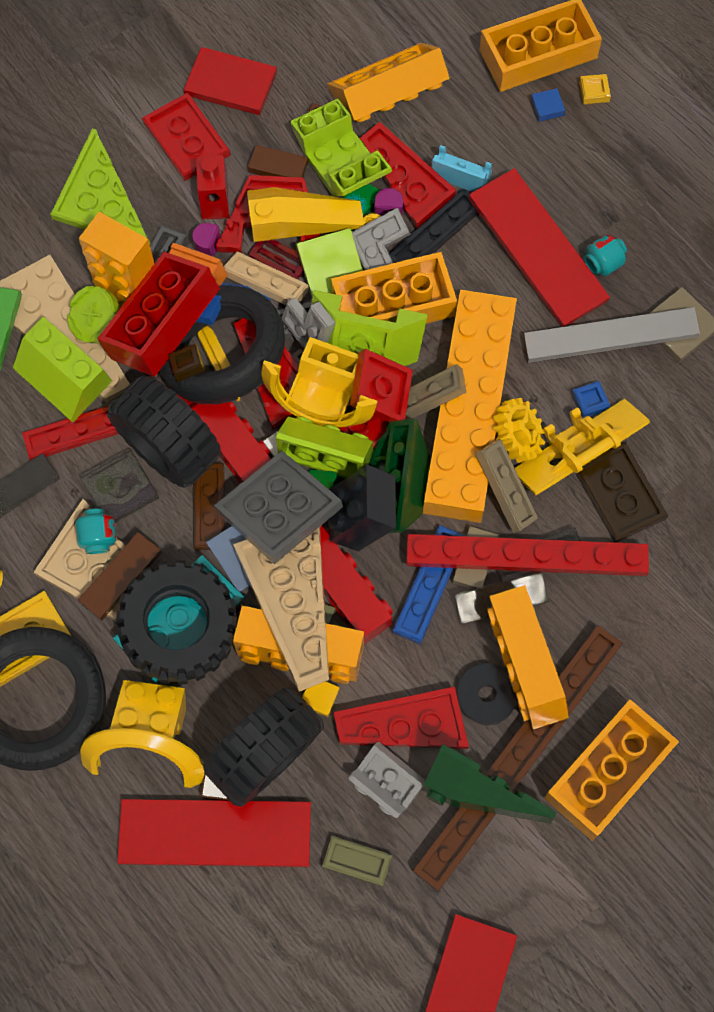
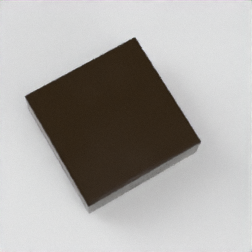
[168,344,205,382]

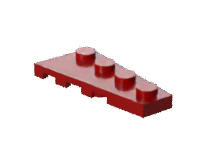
[360,122,456,229]
[234,318,299,430]
[333,687,469,749]

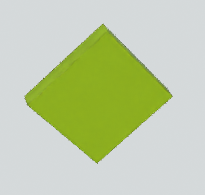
[296,228,363,298]

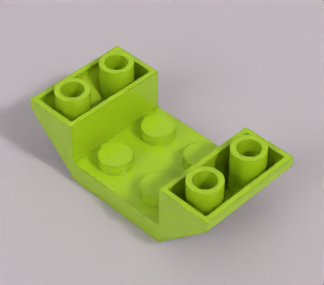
[290,98,392,196]
[311,290,428,366]

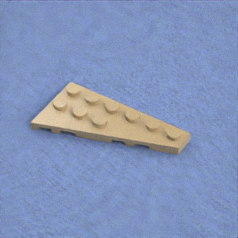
[0,255,130,403]
[34,499,142,622]
[233,527,329,692]

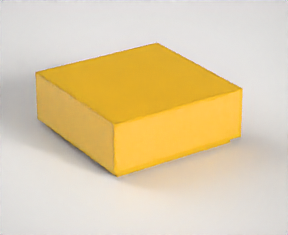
[579,74,611,104]
[302,682,340,717]

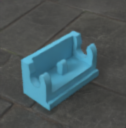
[432,145,492,192]

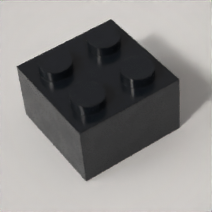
[329,464,396,552]

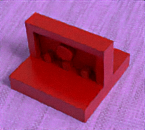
[350,349,413,425]

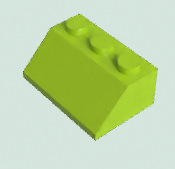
[13,316,113,422]
[276,416,373,478]

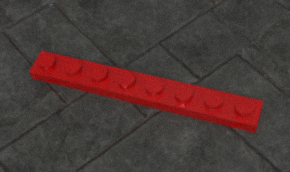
[406,534,649,576]

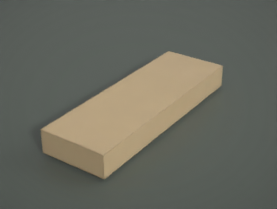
[224,251,309,305]

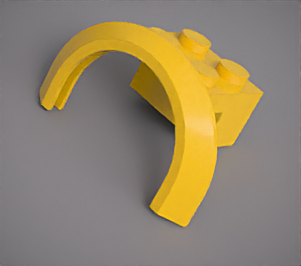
[262,337,378,428]
[80,680,205,788]

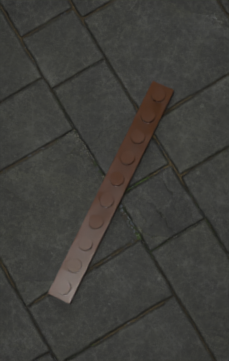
[413,625,623,892]

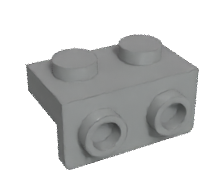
[348,742,425,818]

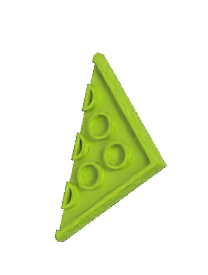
[50,128,151,245]

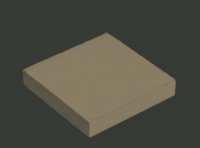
[649,287,714,363]

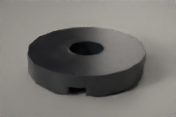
[456,663,518,726]

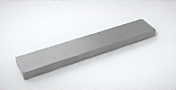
[524,307,700,363]

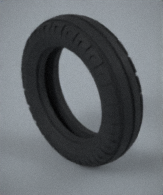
[159,286,285,405]
[0,627,106,771]

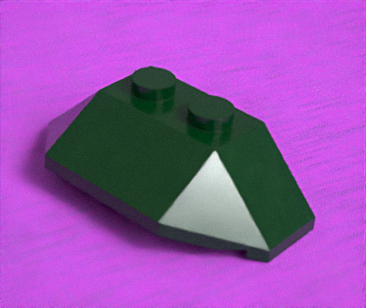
[368,419,430,533]

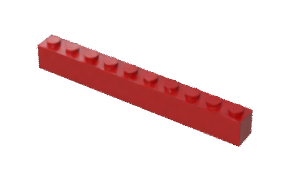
[191,401,393,645]

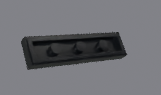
[389,188,479,263]

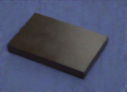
[575,441,668,543]

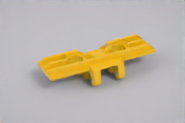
[515,399,650,496]

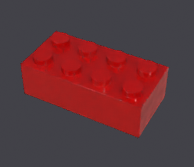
[97,251,220,377]

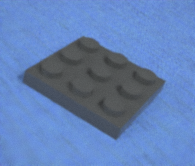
[214,451,343,564]

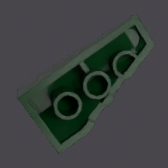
[423,744,556,824]

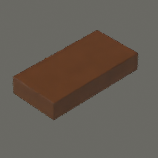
[248,145,308,178]

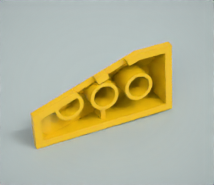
[247,187,364,242]

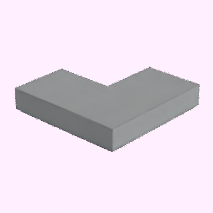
[352,208,411,270]
[281,298,336,350]

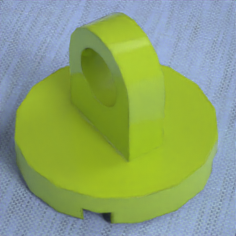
[67,286,120,344]

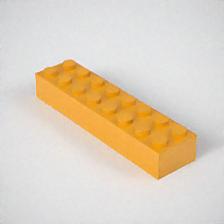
[423,290,517,523]

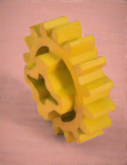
[493,398,545,463]

